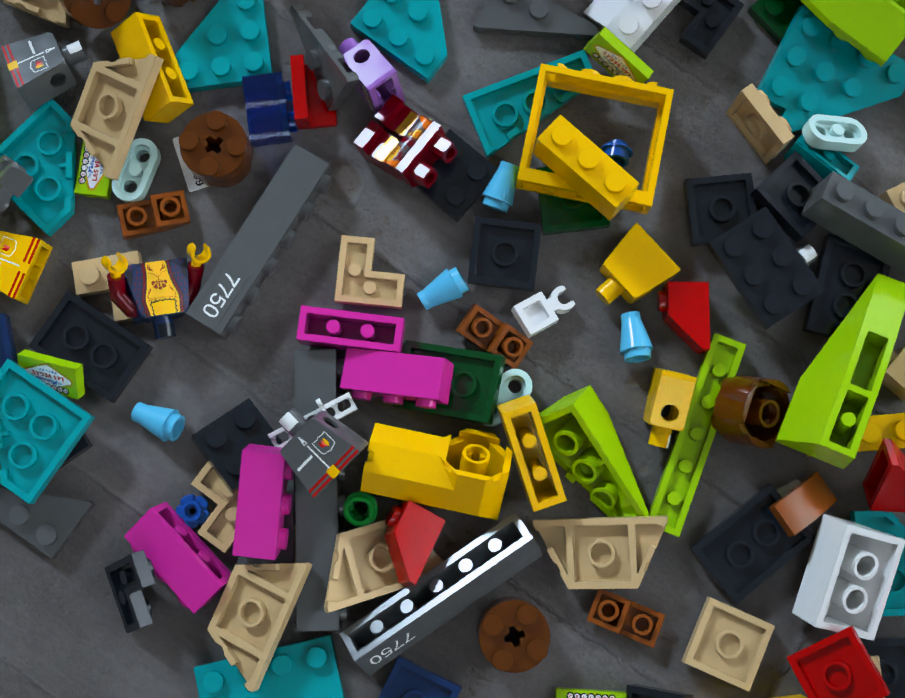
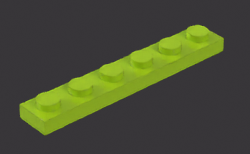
[649,333,746,537]

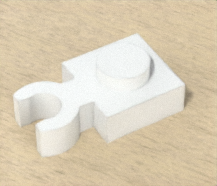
[511,286,575,339]

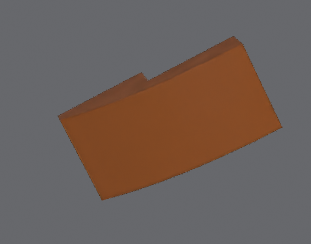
[116,190,190,240]
[455,304,533,369]
[769,471,837,537]
[587,589,666,648]

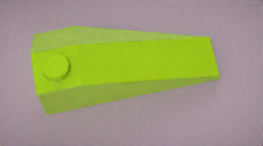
[539,385,650,517]

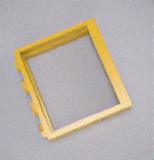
[515,63,674,215]

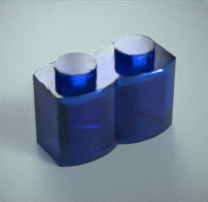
[242,71,298,147]

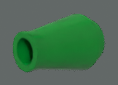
[343,492,378,527]

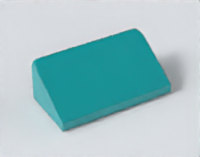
[784,134,860,181]

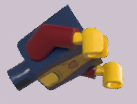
[101,242,211,340]

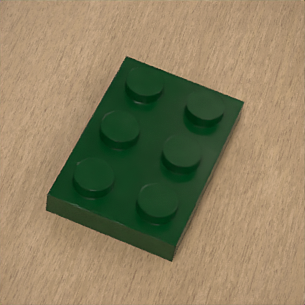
[392,340,506,425]

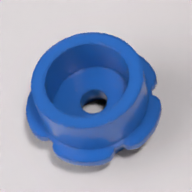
[601,139,633,167]
[176,494,210,529]

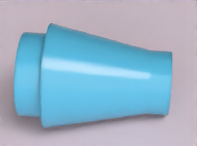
[482,161,519,213]
[417,267,470,310]
[620,311,654,363]
[131,402,185,442]

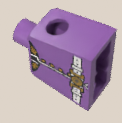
[339,38,405,115]

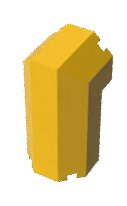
[360,423,513,520]

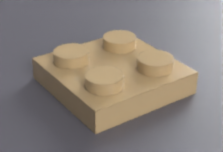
[726,83,795,164]
[681,596,775,692]

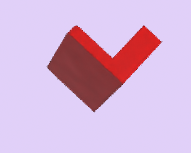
[290,54,337,130]

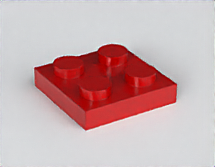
[786,625,891,698]

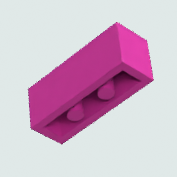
[296,305,406,353]
[340,347,454,409]
[232,444,294,560]
[124,501,231,614]

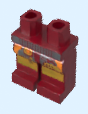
[353,94,458,189]

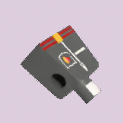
[0,32,88,111]
[278,407,369,499]

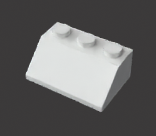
[583,0,680,53]
[792,514,905,641]

